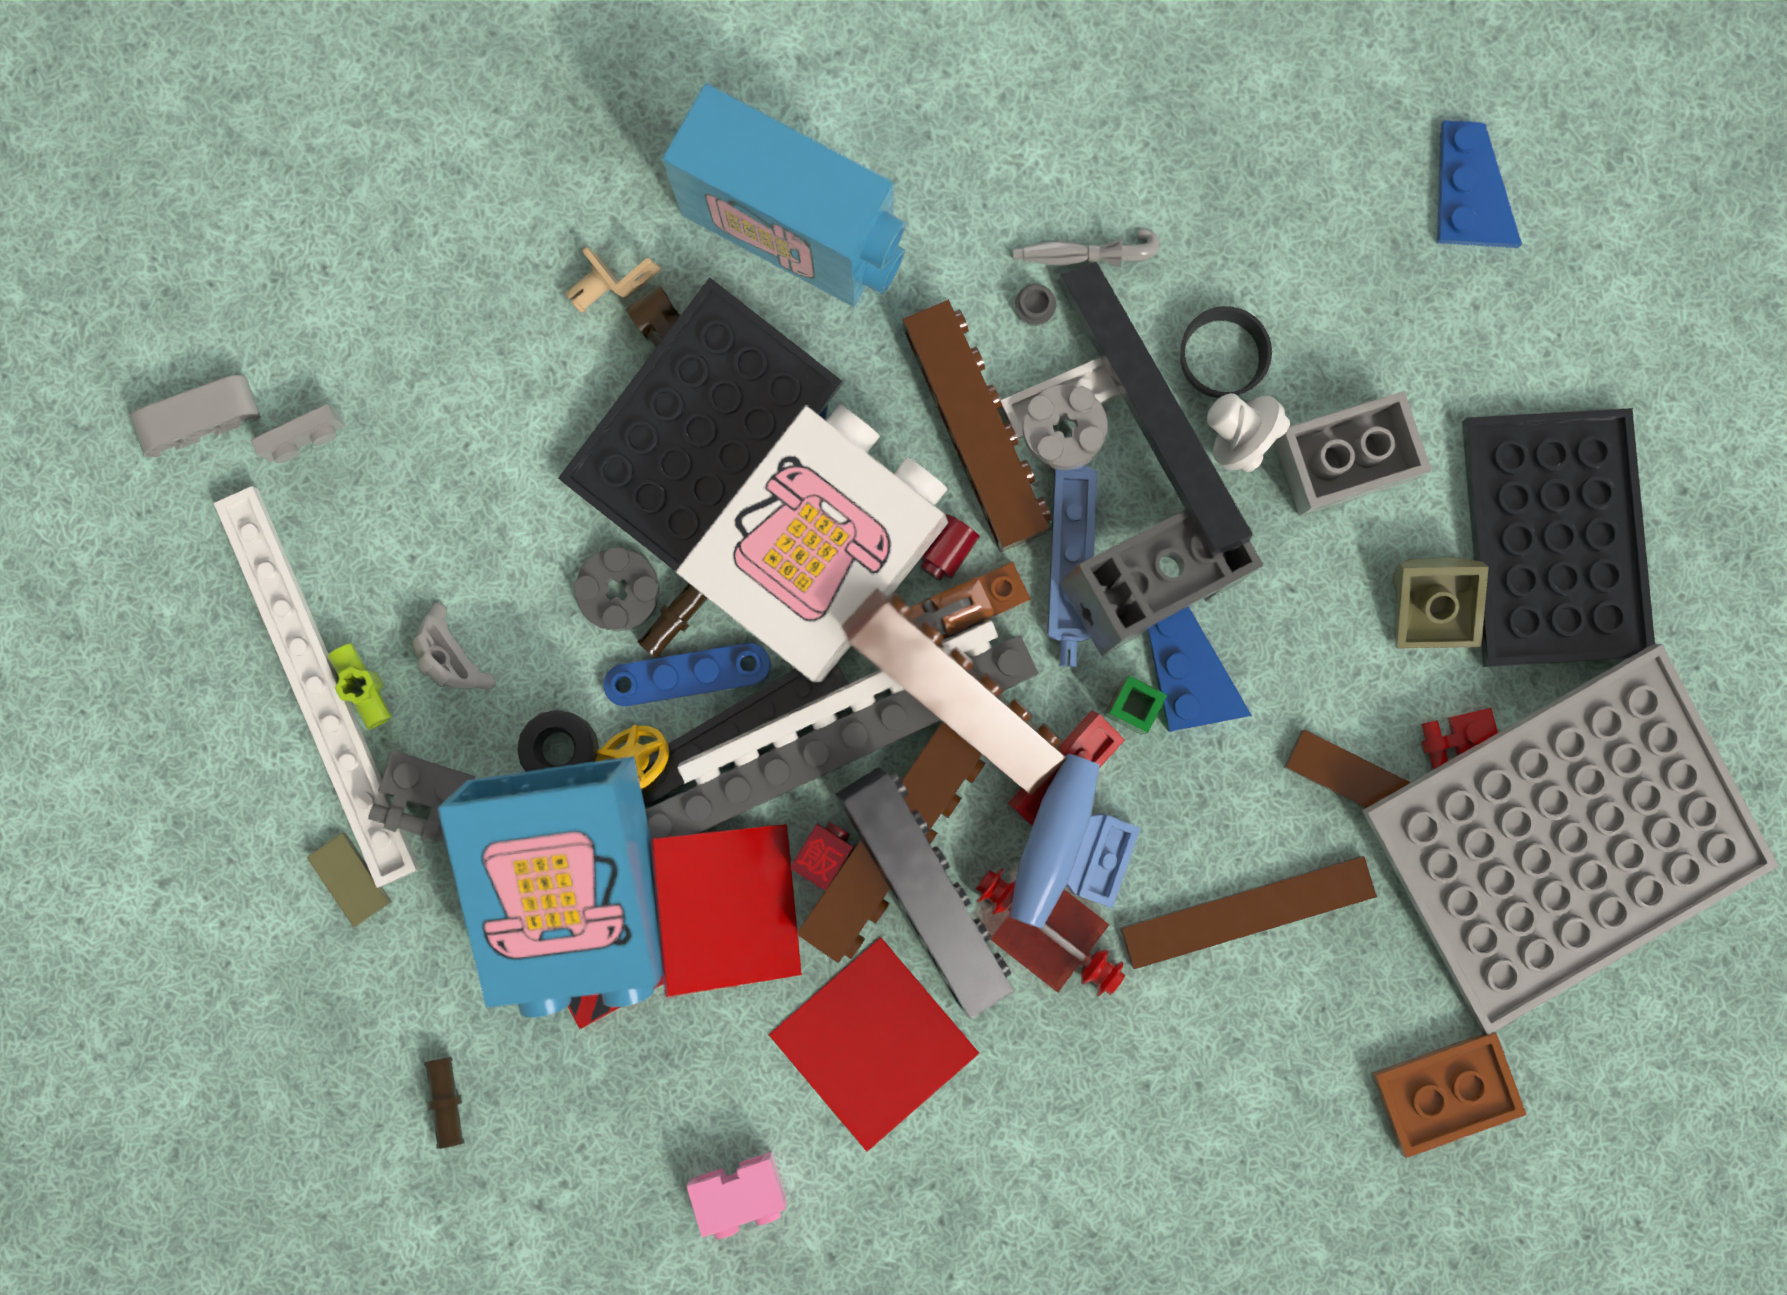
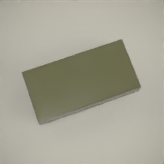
[307,833,392,927]

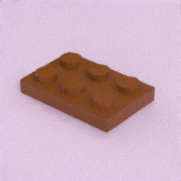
[1372,1032,1527,1158]

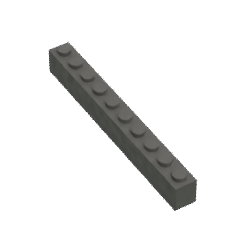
[645,635,1039,839]

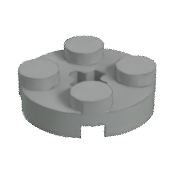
[1022,384,1108,470]

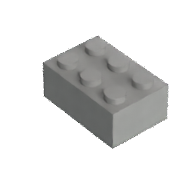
[1274,391,1432,517]

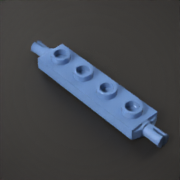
[1047,466,1097,667]

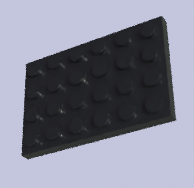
[558,277,844,571]
[1462,408,1655,667]

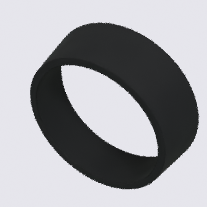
[1180,306,1272,398]

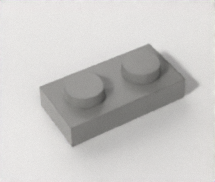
[251,404,345,463]

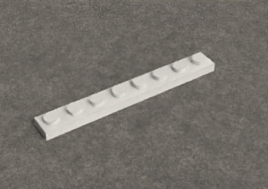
[678,620,999,785]

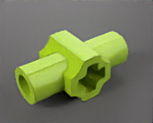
[328,643,393,730]

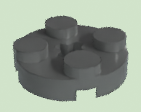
[574,547,660,632]

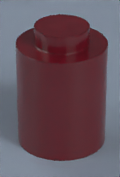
[920,514,980,581]

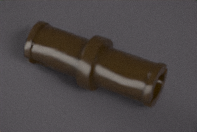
[637,583,708,658]
[424,1057,465,1149]

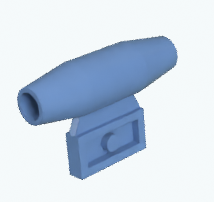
[1010,754,1141,928]

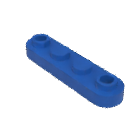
[603,643,771,707]

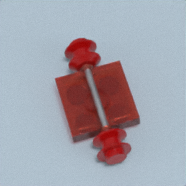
[975,868,1125,997]

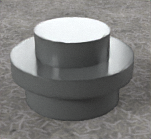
[1015,284,1056,326]

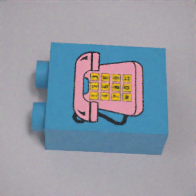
[662,83,906,307]
[438,756,663,1018]

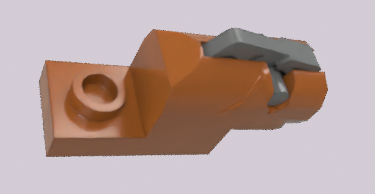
[910,562,1031,639]

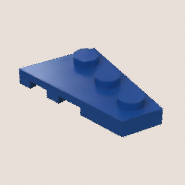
[1437,120,1522,248]
[1147,607,1252,732]

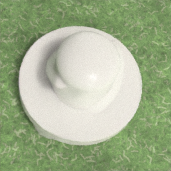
[1207,394,1290,473]

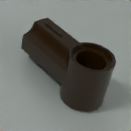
[626,285,681,347]

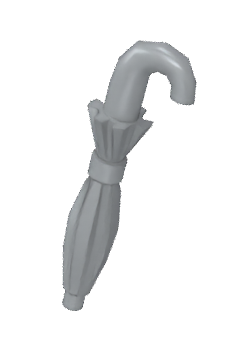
[1013,229,1160,268]

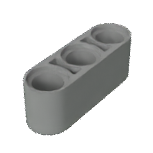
[130,375,261,458]

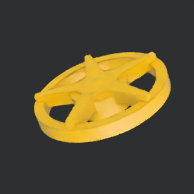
[595,725,669,789]

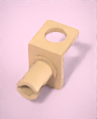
[565,246,662,313]

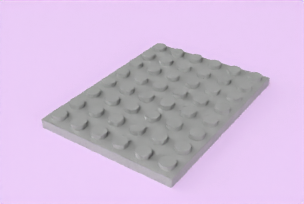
[1362,644,1779,1035]

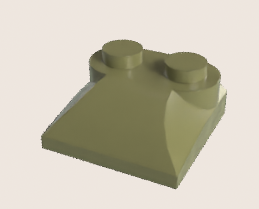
[1393,558,1488,649]

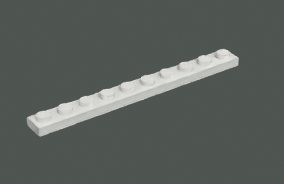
[214,486,420,888]

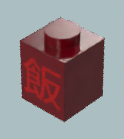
[789,821,853,891]

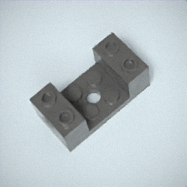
[1060,509,1264,656]

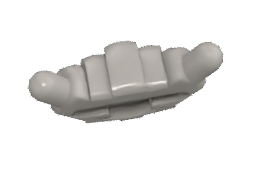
[412,603,496,690]

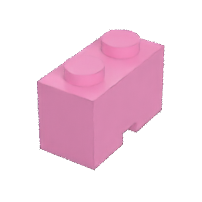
[687,1152,788,1239]

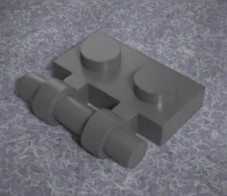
[368,750,475,844]

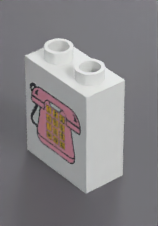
[676,404,948,682]

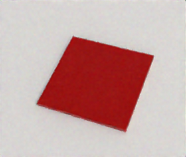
[650,824,802,997]
[769,937,980,1152]

